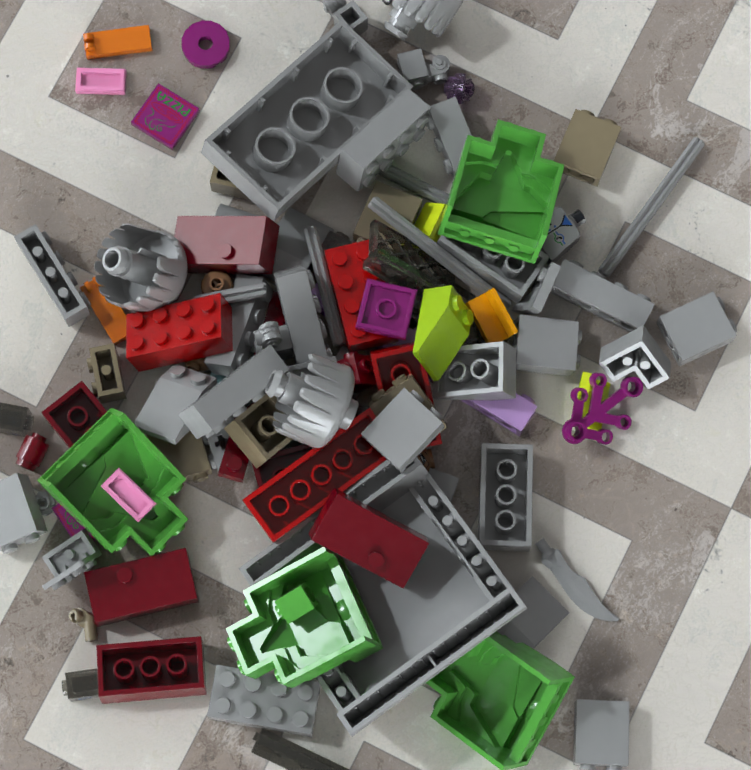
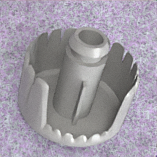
[382,0,463,40]
[94,223,188,312]
[265,353,358,448]

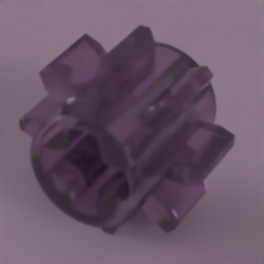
[444,73,475,104]

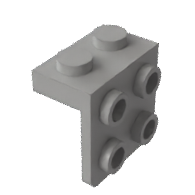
[42,529,102,591]

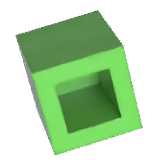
[274,581,319,624]

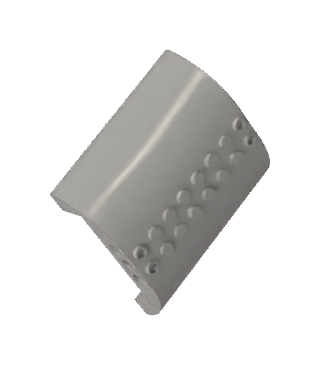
[239,457,527,737]

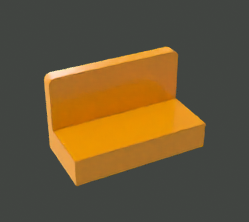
[465,288,518,343]

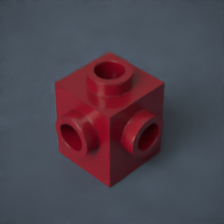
[337,352,376,393]

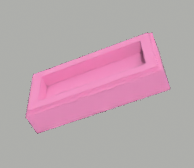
[75,68,127,95]
[101,468,157,522]

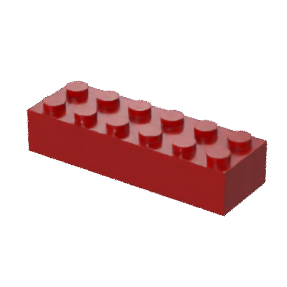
[242,408,387,543]

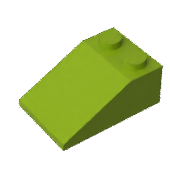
[413,285,474,381]

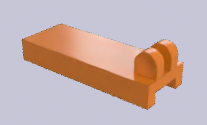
[83,25,153,60]
[80,277,126,345]

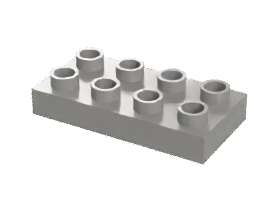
[201,20,414,221]

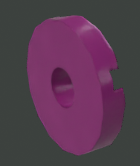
[181,20,230,69]

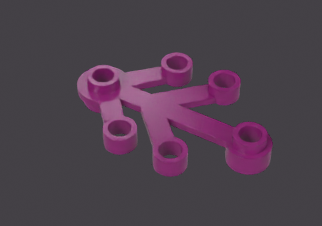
[562,373,643,445]

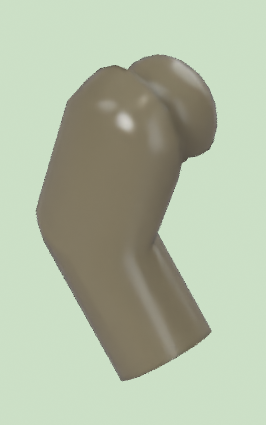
[69,608,98,642]

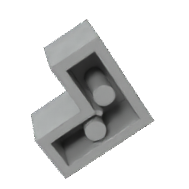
[599,325,671,389]

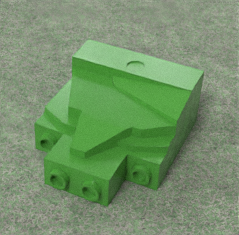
[438,119,564,264]
[37,408,188,556]
[226,547,383,688]
[426,631,575,770]

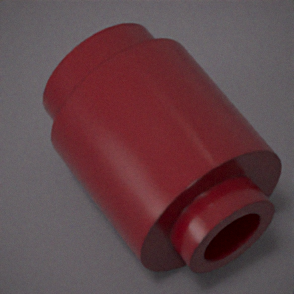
[15,432,49,472]

